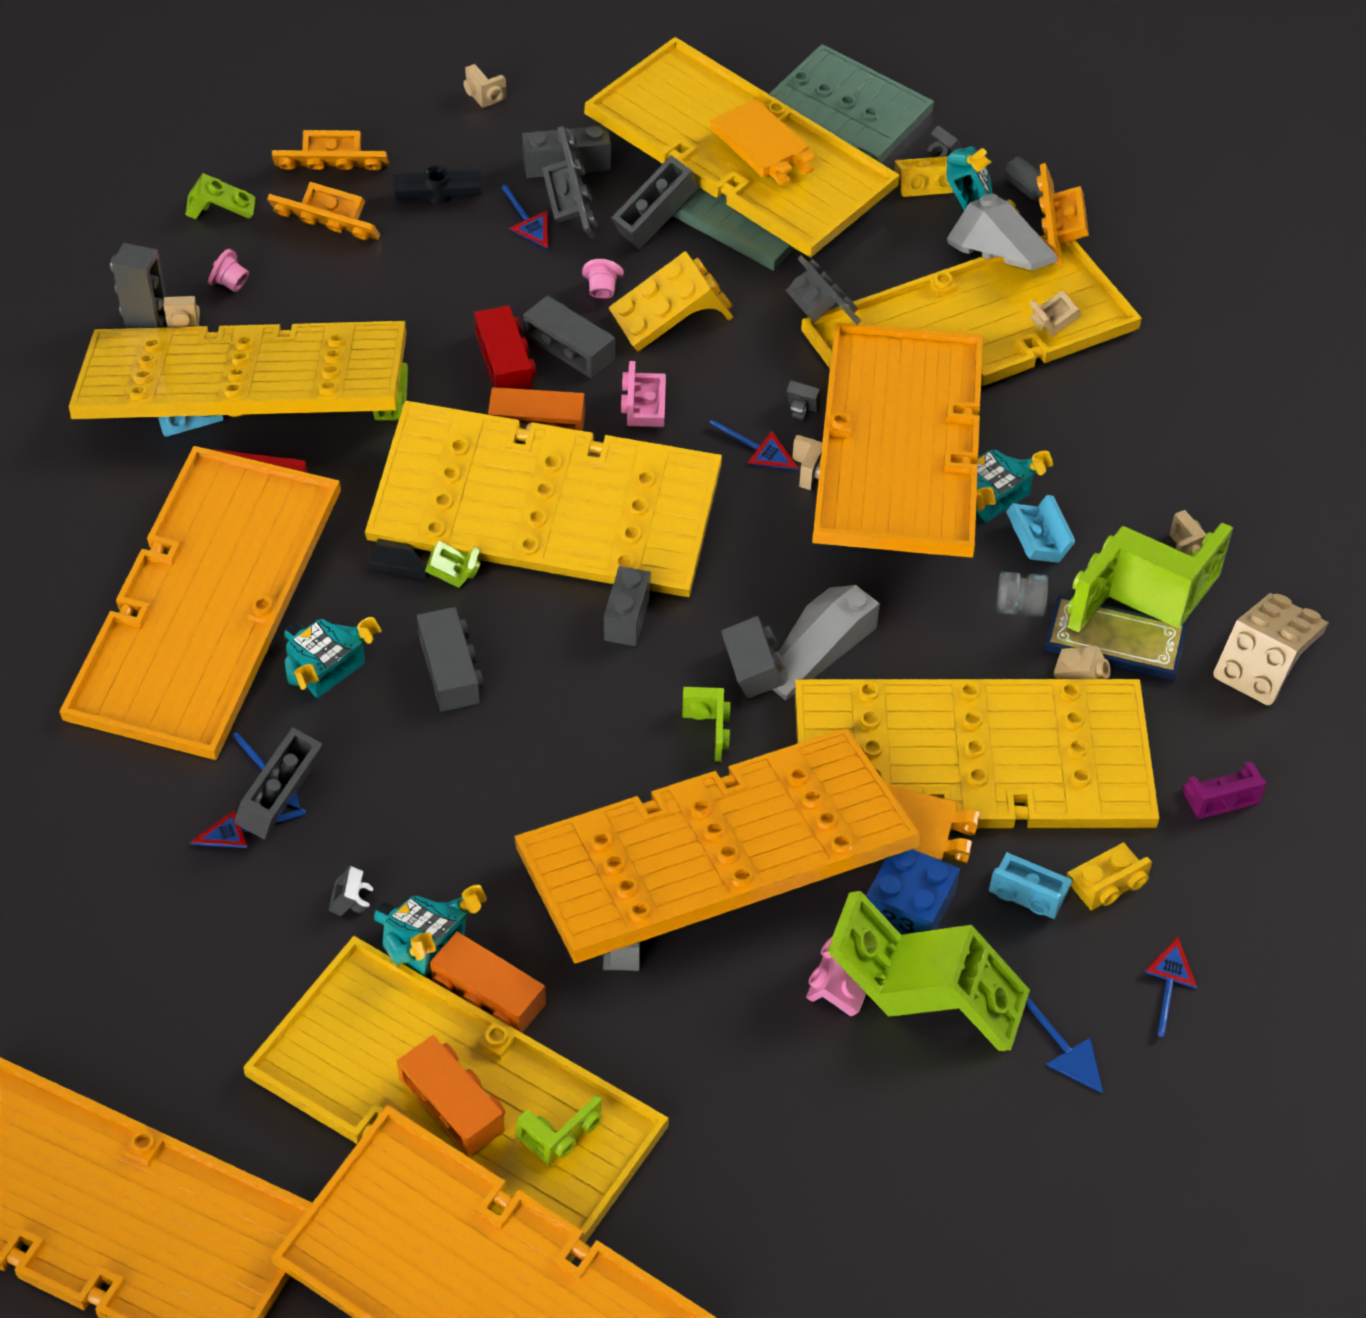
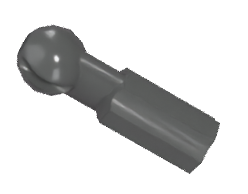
[1004,157,1057,201]

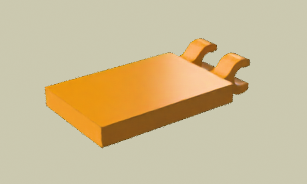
[710,99,815,186]
[887,785,980,865]

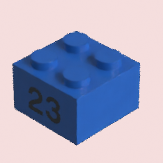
[866,849,960,935]

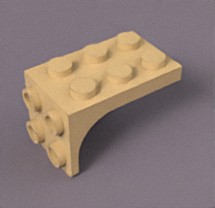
[1213,593,1329,705]

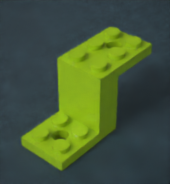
[1067,522,1234,633]
[827,891,1030,1052]

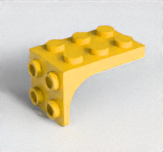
[608,251,734,352]

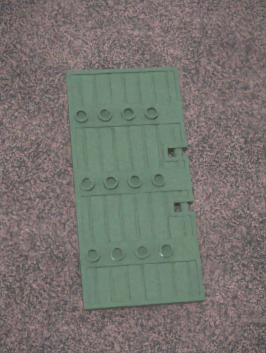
[672,44,934,271]

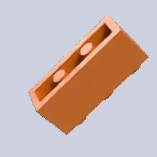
[488,387,585,431]
[430,931,546,1033]
[397,1035,505,1157]

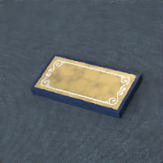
[1044,595,1187,681]

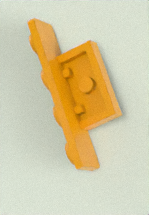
[272,130,389,171]
[1037,163,1089,266]
[267,182,380,241]

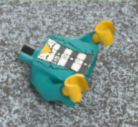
[946,147,1020,213]
[976,450,1054,523]
[284,617,382,699]
[374,885,487,976]

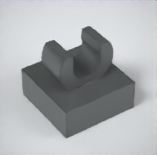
[928,126,963,157]
[786,380,821,421]
[328,866,373,916]

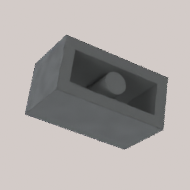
[604,566,651,646]
[721,616,786,699]

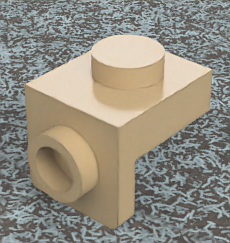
[464,64,507,108]
[1029,290,1082,336]
[163,296,200,327]
[792,435,822,490]
[1169,510,1207,556]
[1053,646,1110,679]

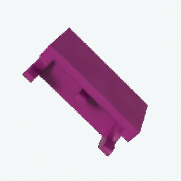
[1182,761,1267,820]

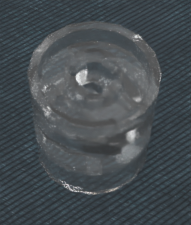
[997,571,1048,617]

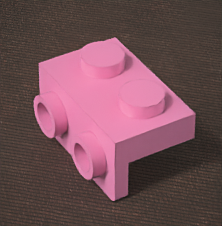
[621,361,666,427]
[806,937,866,1016]

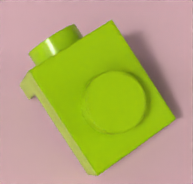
[425,541,480,588]

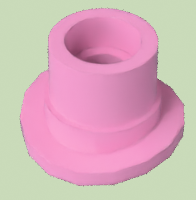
[208,249,249,292]
[582,259,624,299]

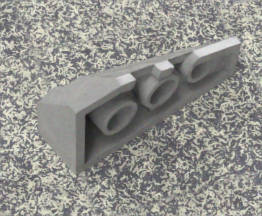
[947,194,1058,270]
[772,585,880,700]

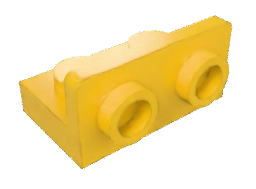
[895,156,954,197]
[1066,842,1152,910]

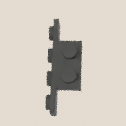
[542,126,598,239]
[785,255,861,325]

